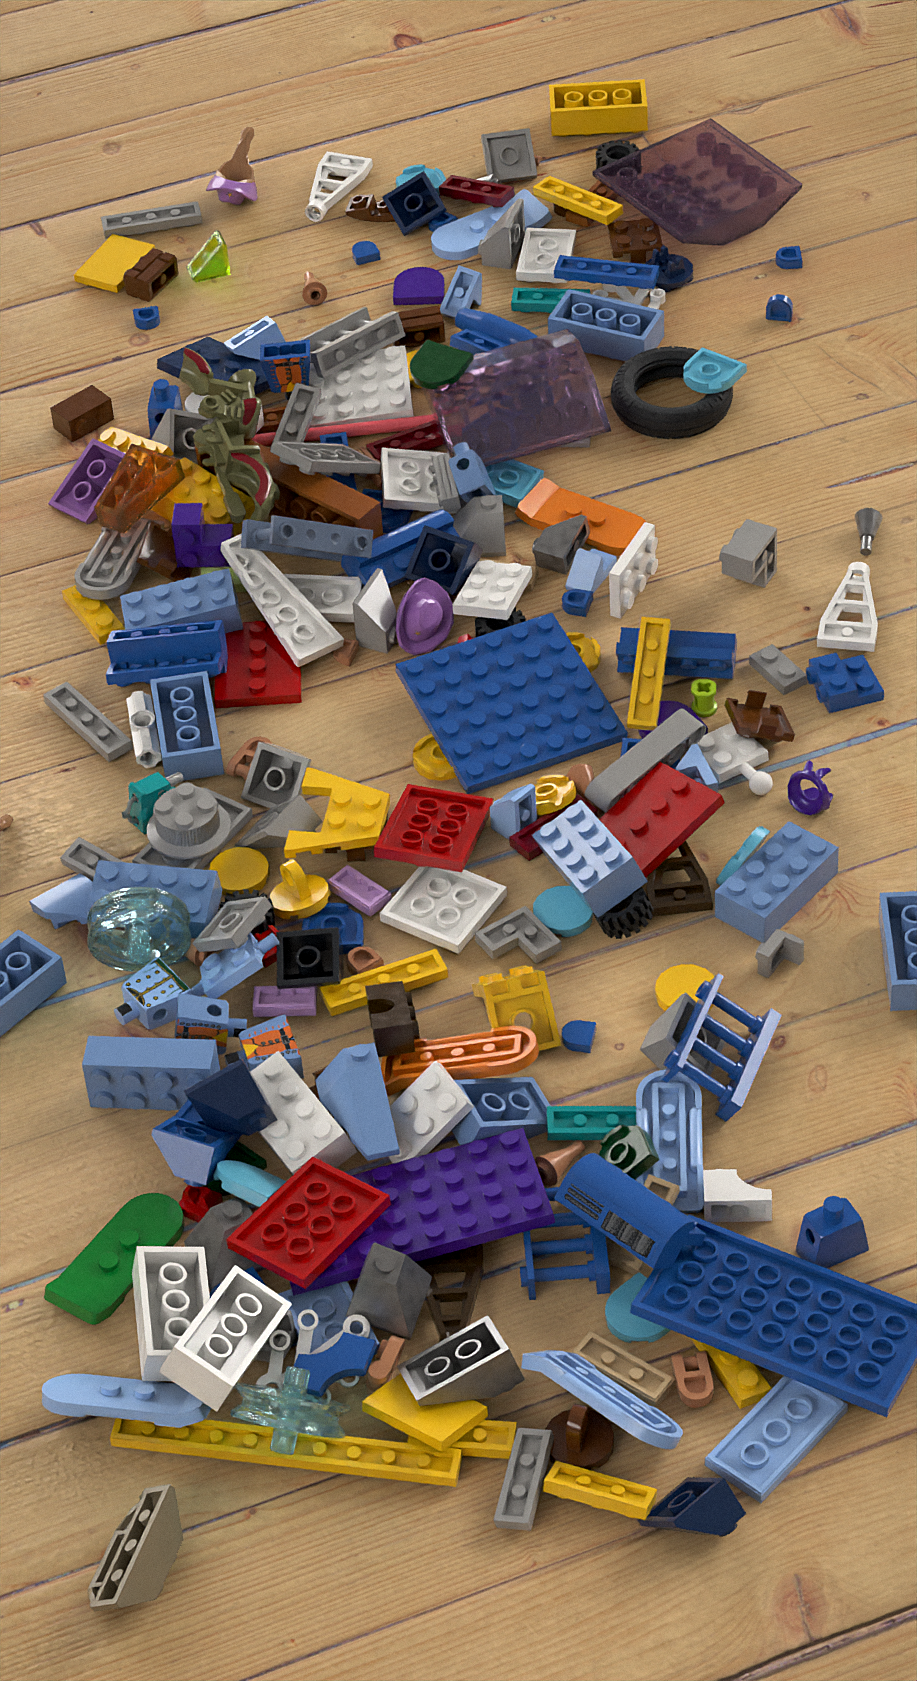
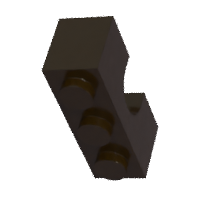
[365,981,420,1057]

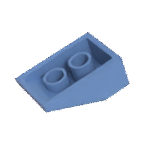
[452,1077,550,1145]

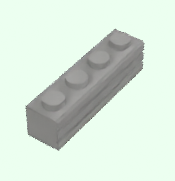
[430,453,461,512]

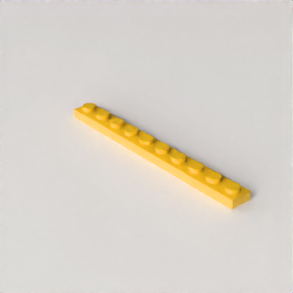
[110,1418,462,1487]

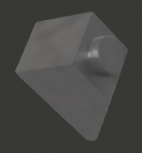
[532,515,590,575]

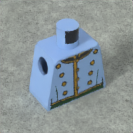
[114,957,192,1030]

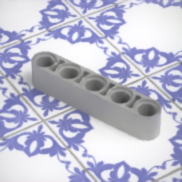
[584,708,706,813]

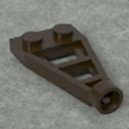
[647,840,713,917]
[415,1243,484,1342]

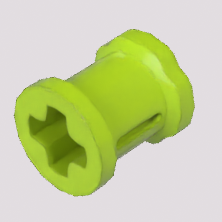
[691,679,717,718]

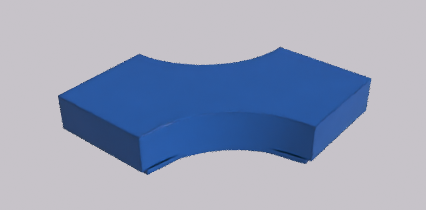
[287,1332,377,1397]

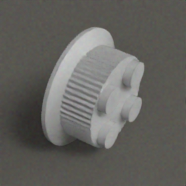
[147,782,231,859]

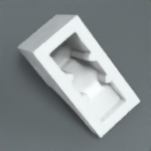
[703,1169,772,1222]

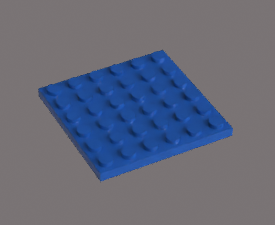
[395,613,628,794]

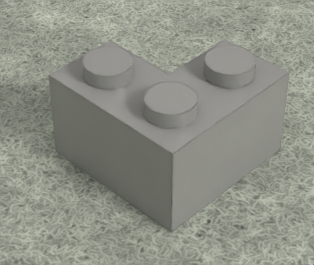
[719,519,777,588]

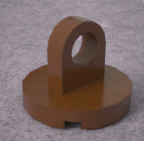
[545,1404,614,1470]

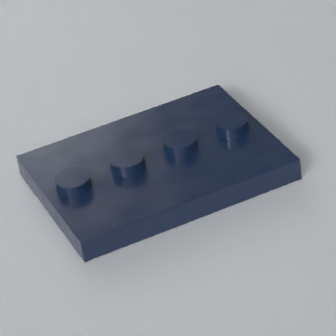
[157,337,270,395]

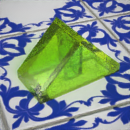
[186,230,230,283]

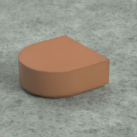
[346,946,384,976]

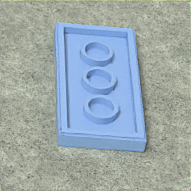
[705,1376,848,1503]

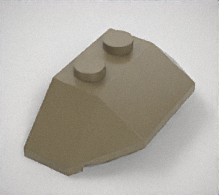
[88,1484,183,1612]

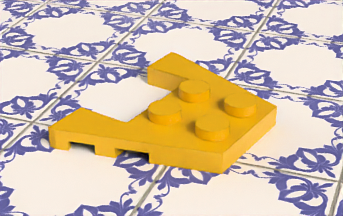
[284,767,390,858]

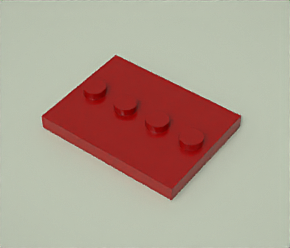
[215,621,302,709]
[599,762,725,877]
[374,784,494,872]
[226,1157,391,1289]

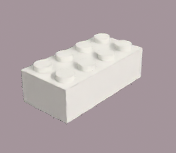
[251,1051,358,1176]
[132,1246,210,1381]
[159,1265,292,1411]

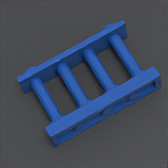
[661,973,782,1122]
[520,1187,611,1300]

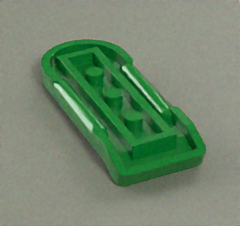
[44,1193,185,1325]

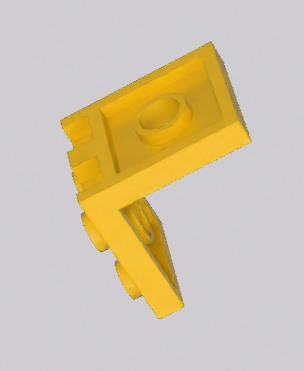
[471,965,562,1051]

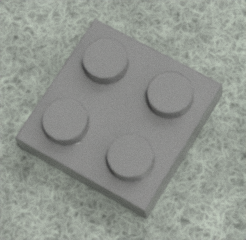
[481,128,537,183]
[193,896,272,952]

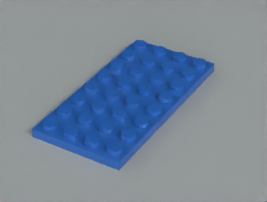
[630,1214,917,1418]

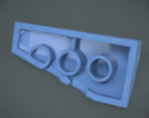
[315,1042,400,1161]

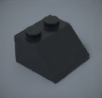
[276,927,344,989]

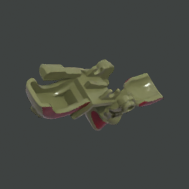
[179,347,280,523]

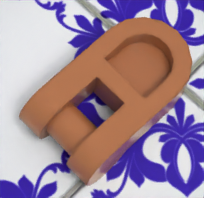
[226,736,272,781]
[365,1335,406,1396]
[671,1351,713,1408]

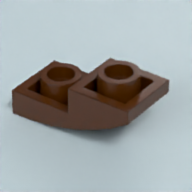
[345,194,395,222]

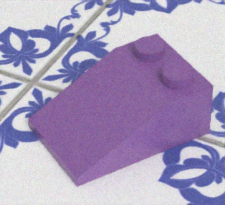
[48,438,145,525]

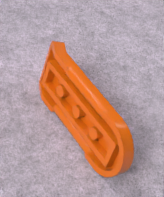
[515,478,647,556]
[381,1026,539,1097]

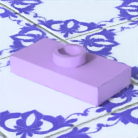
[326,865,392,917]
[253,986,318,1017]

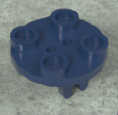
[645,245,693,292]

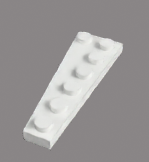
[220,534,344,667]

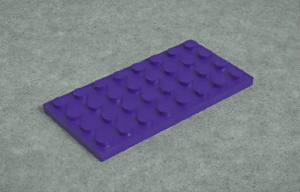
[290,1128,555,1296]

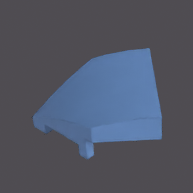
[29,873,93,929]

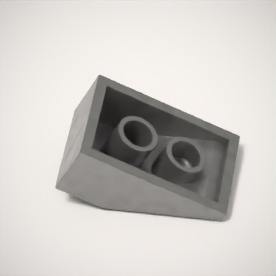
[397,1315,525,1406]

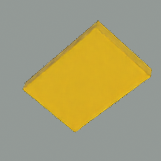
[74,234,155,293]
[362,1373,488,1452]

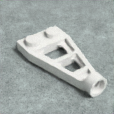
[305,152,373,222]
[817,562,878,652]

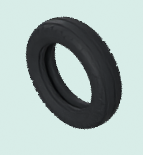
[611,346,733,439]

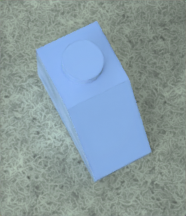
[224,316,286,360]
[489,783,537,840]

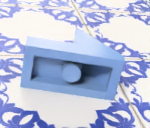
[440,265,482,319]
[565,548,617,593]
[675,744,718,792]

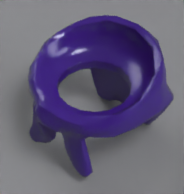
[787,760,833,816]

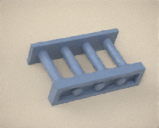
[241,515,373,562]

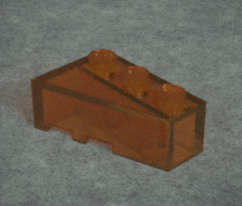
[94,443,185,534]

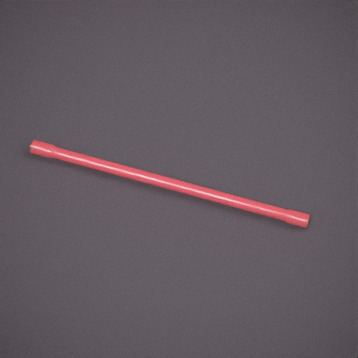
[252,410,462,446]

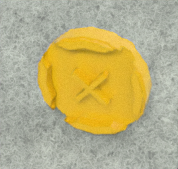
[270,859,330,919]

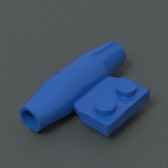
[450,308,550,363]

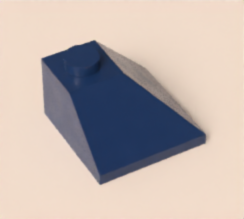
[382,171,447,236]
[404,525,483,596]
[184,1058,277,1136]
[637,1477,746,1537]

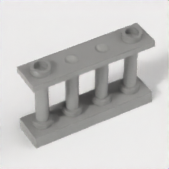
[297,307,405,378]

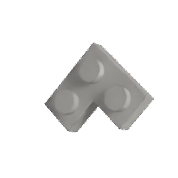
[475,906,562,964]

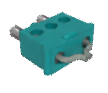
[122,772,184,834]

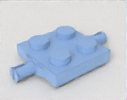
[190,932,279,999]

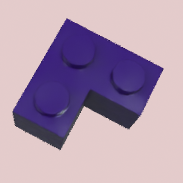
[171,503,234,567]

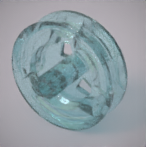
[87,887,191,972]
[230,1366,351,1455]

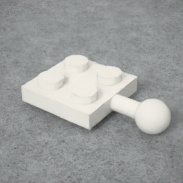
[697,722,773,795]

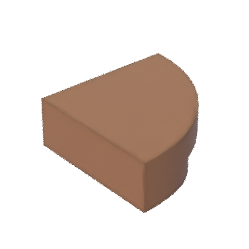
[331,638,359,667]

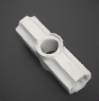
[126,691,162,768]

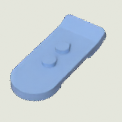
[431,189,552,260]
[636,1070,704,1213]
[521,1350,683,1449]
[42,1374,211,1428]

